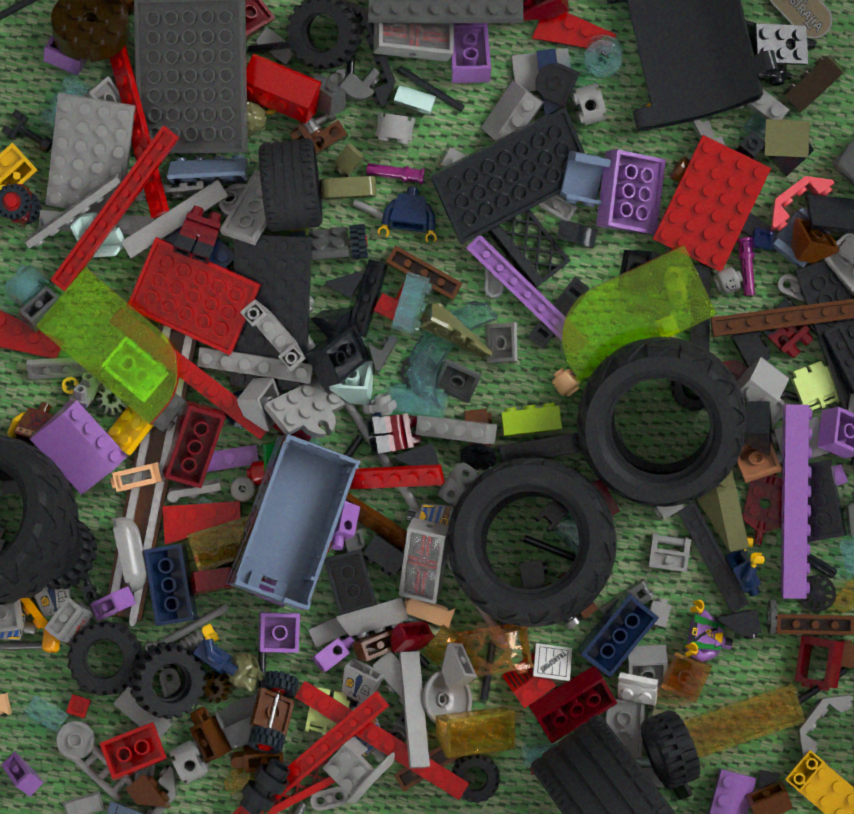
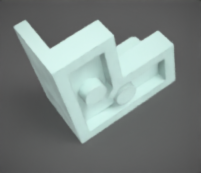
[70,212,124,258]

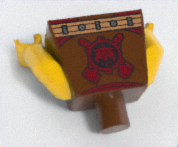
[7,402,54,446]

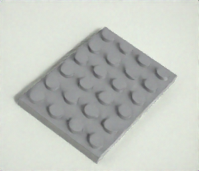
[46,93,136,214]

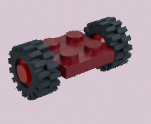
[0,183,42,226]

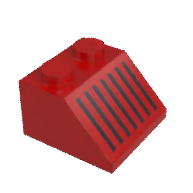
[502,654,556,708]

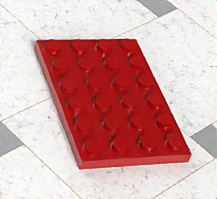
[652,135,771,271]
[126,237,261,355]

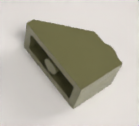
[335,142,365,177]

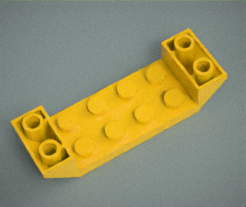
[785,749,854,814]

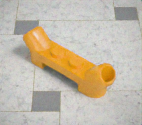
[20,597,60,653]

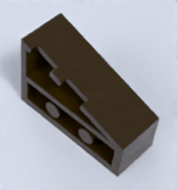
[785,55,846,113]

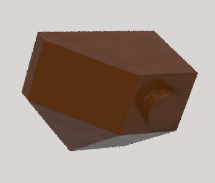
[791,217,840,263]

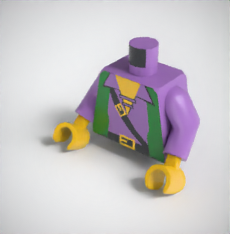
[685,600,733,662]

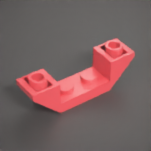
[770,176,835,233]

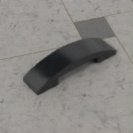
[528,277,590,349]

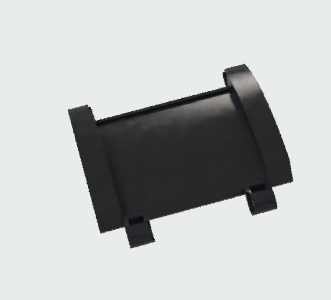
[607,0,778,131]

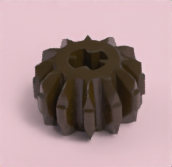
[202,670,233,703]

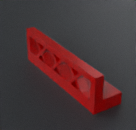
[267,759,336,814]

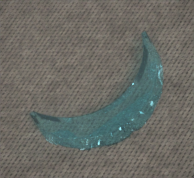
[407,301,498,409]

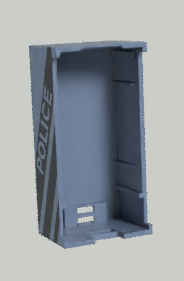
[226,434,361,610]

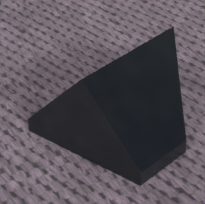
[311,307,354,338]

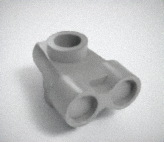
[363,393,397,416]

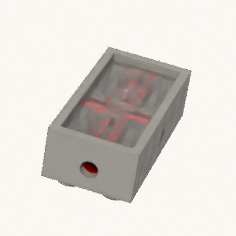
[373,23,454,62]
[399,518,449,604]

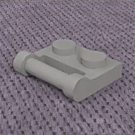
[648,532,691,572]

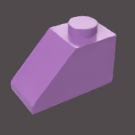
[90,587,136,622]
[1,751,44,796]

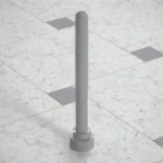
[144,604,229,651]

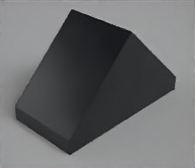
[326,271,364,299]

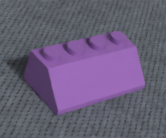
[707,768,757,814]

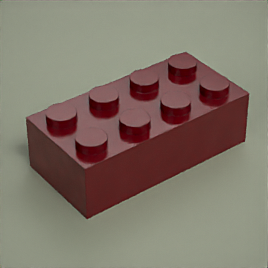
[162,400,226,488]
[528,665,618,744]

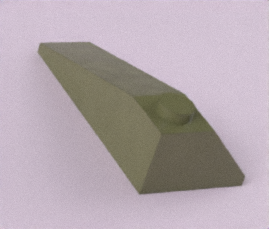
[418,302,493,359]
[697,470,749,553]

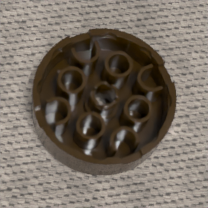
[51,0,129,62]

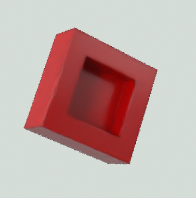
[66,694,91,718]

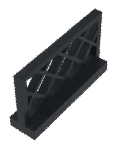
[487,209,571,288]

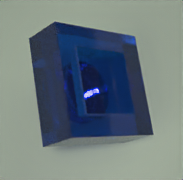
[752,227,774,251]

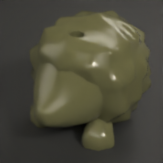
[247,101,267,138]
[227,652,264,692]

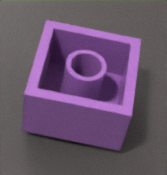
[818,407,854,458]
[258,611,300,653]

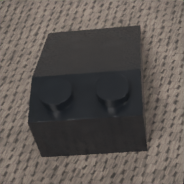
[306,324,371,387]

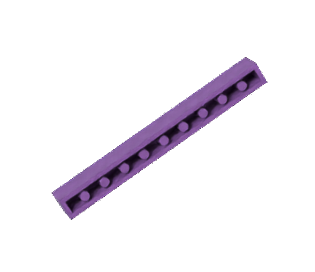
[780,404,812,599]

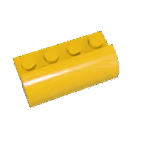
[0,143,38,190]

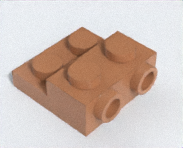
[736,443,782,483]

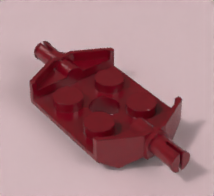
[743,473,782,545]

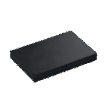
[805,194,854,233]

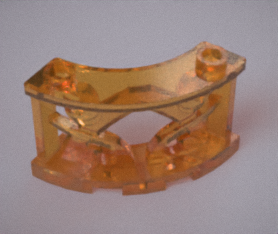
[448,624,534,681]

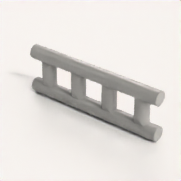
[71,745,134,802]

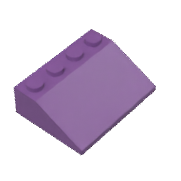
[596,149,666,235]
[30,399,128,495]

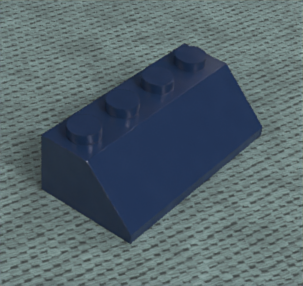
[144,543,198,626]
[577,589,659,677]

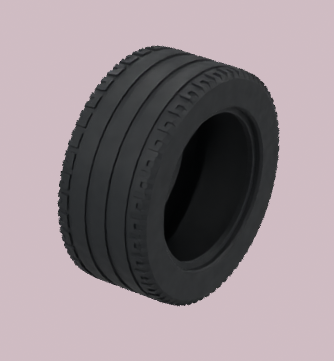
[531,715,676,814]

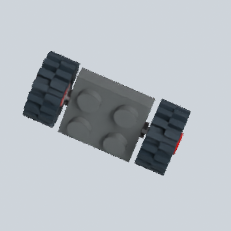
[290,224,368,260]

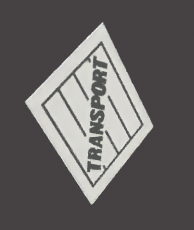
[533,643,572,681]

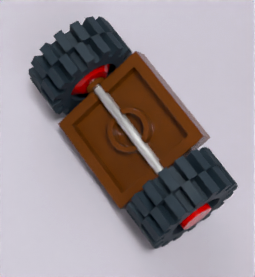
[248,670,299,754]

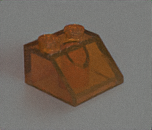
[660,652,713,703]

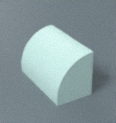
[394,85,436,115]

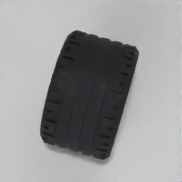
[259,138,323,232]

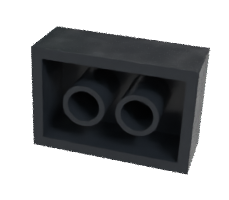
[324,549,377,615]

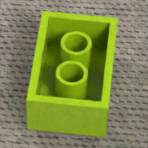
[501,403,562,437]

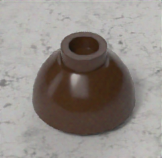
[670,157,689,182]

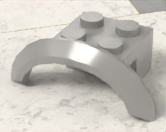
[323,736,395,804]

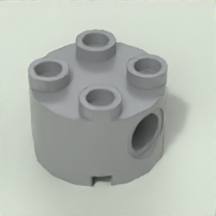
[571,83,607,126]
[375,112,416,144]
[169,740,209,785]

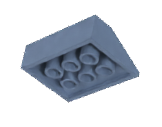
[167,155,249,187]

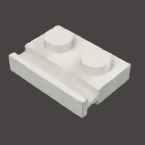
[618,672,658,706]

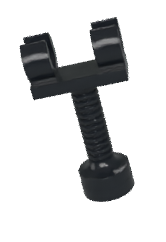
[1,109,53,153]
[81,572,101,604]

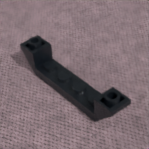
[345,0,396,109]

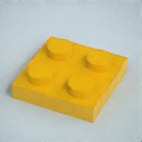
[107,405,153,455]

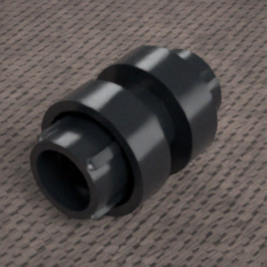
[240,759,290,814]

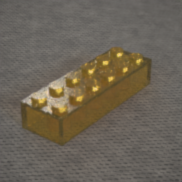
[683,683,806,758]

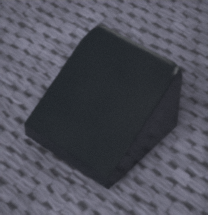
[673,783,693,800]

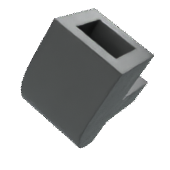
[339,68,380,102]

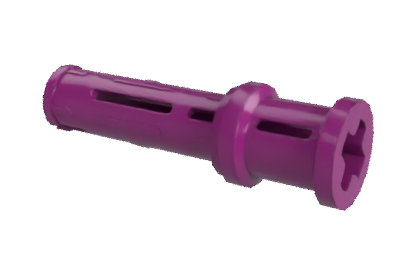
[366,163,425,185]
[736,237,756,296]

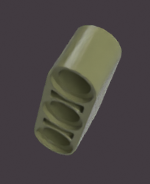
[320,176,377,200]

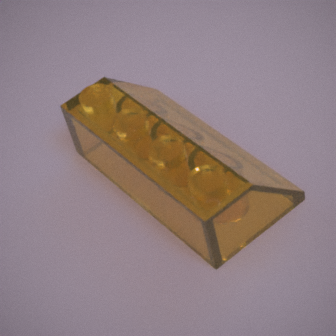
[187,516,249,572]
[436,707,515,758]

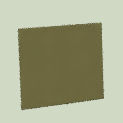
[764,119,810,157]

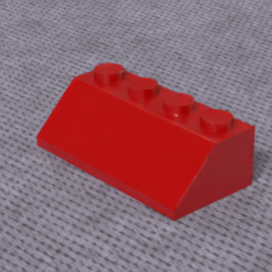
[246,54,321,124]

